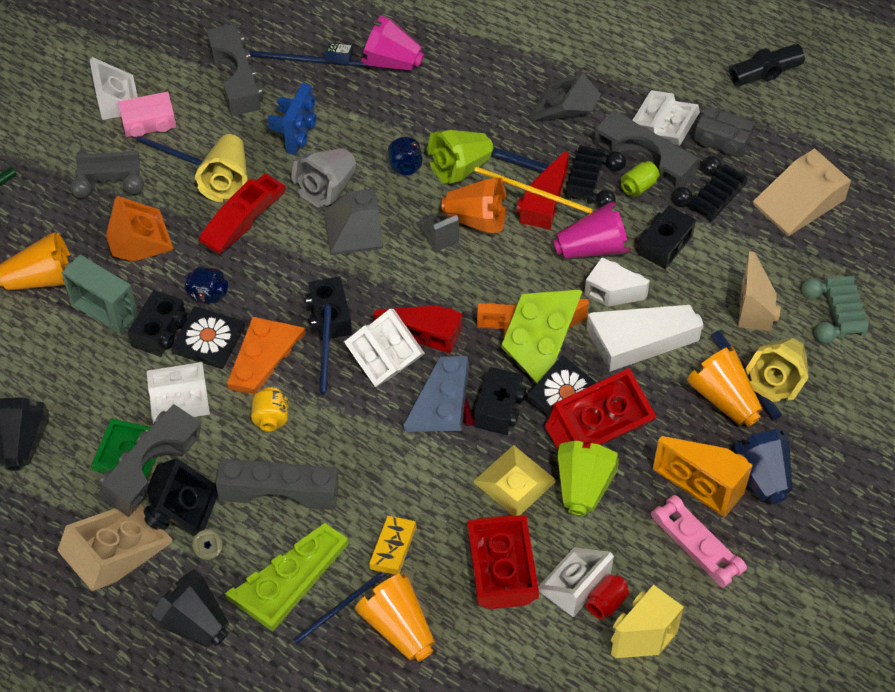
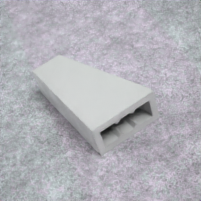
[586,305,703,372]

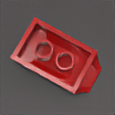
[545,368,657,450]
[467,515,539,609]

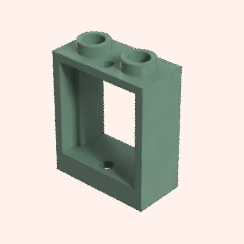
[62,255,138,335]

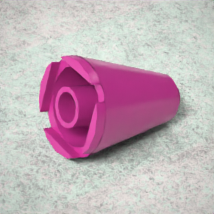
[553,201,630,259]

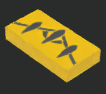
[369,516,416,575]

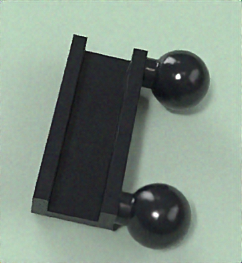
[566,145,626,208]
[672,156,747,222]

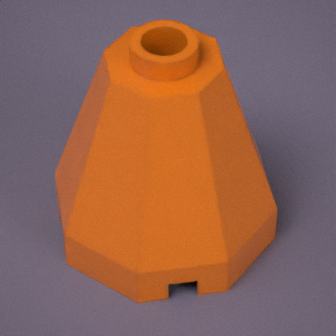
[442,178,506,233]

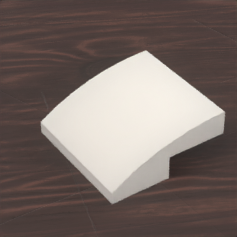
[632,90,700,146]
[344,309,425,387]
[147,362,210,424]

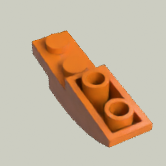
[477,299,589,337]

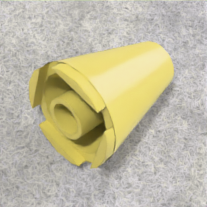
[195,134,248,202]

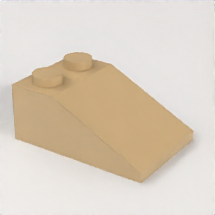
[752,148,851,236]
[57,504,172,591]

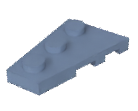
[403,356,469,432]

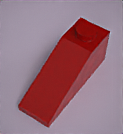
[516,152,569,230]
[373,305,463,354]

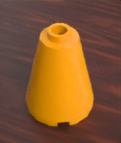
[0,232,70,290]
[687,346,762,427]
[355,573,435,662]

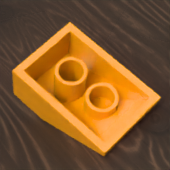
[653,436,752,518]

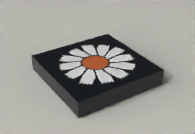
[171,306,245,369]
[526,355,597,417]

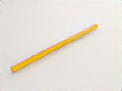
[475,166,593,214]

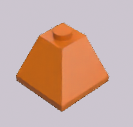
[106,196,173,262]

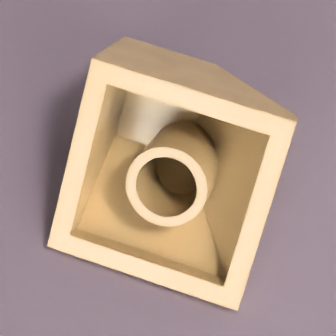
[738,251,781,331]

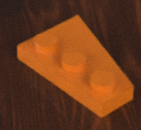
[227,317,306,395]

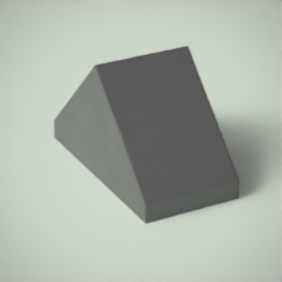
[416,213,459,252]

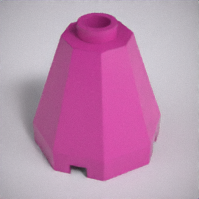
[361,15,424,70]

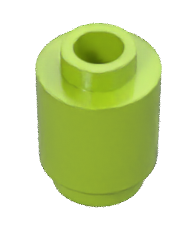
[621,161,660,197]

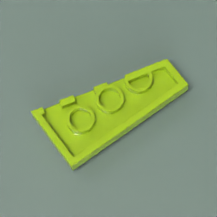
[225,523,349,632]

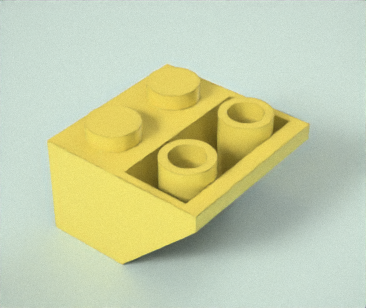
[611,585,684,658]

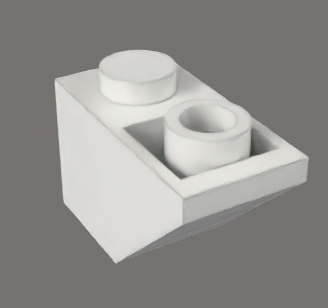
[584,258,650,307]

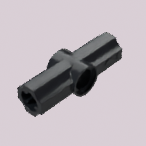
[729,44,805,86]

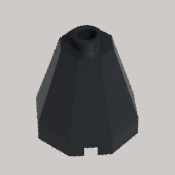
[0,397,49,471]
[151,569,229,648]

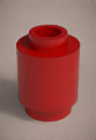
[585,574,629,620]

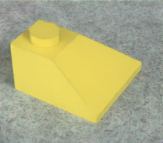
[474,445,556,516]

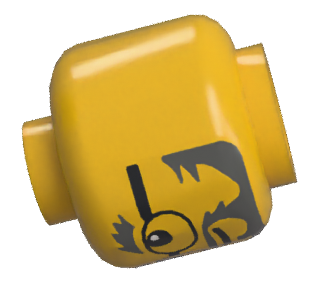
[251,387,289,432]

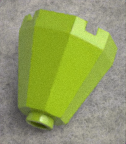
[426,130,493,184]
[558,441,619,516]

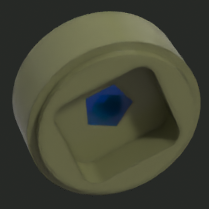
[192,530,223,560]

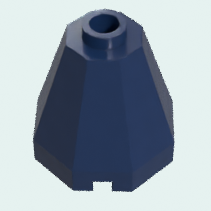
[729,429,792,504]

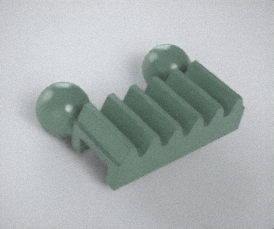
[801,276,868,344]

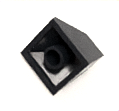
[147,458,218,537]

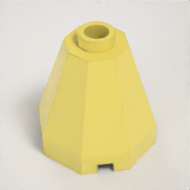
[746,338,809,402]

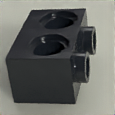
[305,276,352,341]
[128,290,187,357]

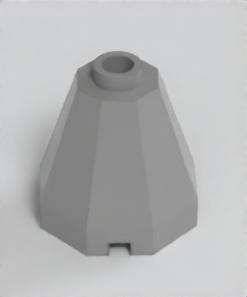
[291,148,356,208]

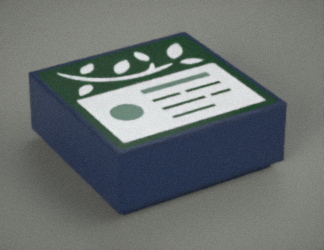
[325,43,354,63]

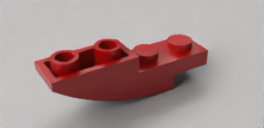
[198,173,286,254]

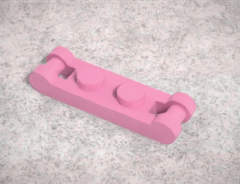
[651,495,747,588]

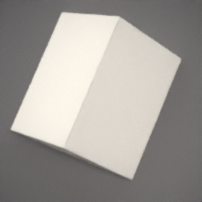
[90,57,138,120]
[538,547,614,617]

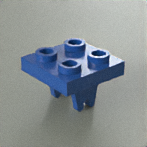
[267,83,317,155]

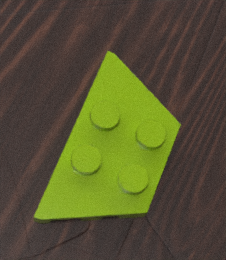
[501,290,583,384]

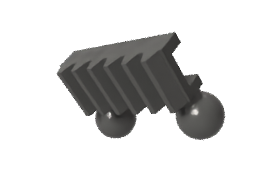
[70,151,144,198]

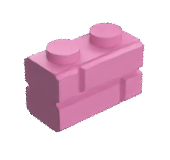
[118,92,176,137]

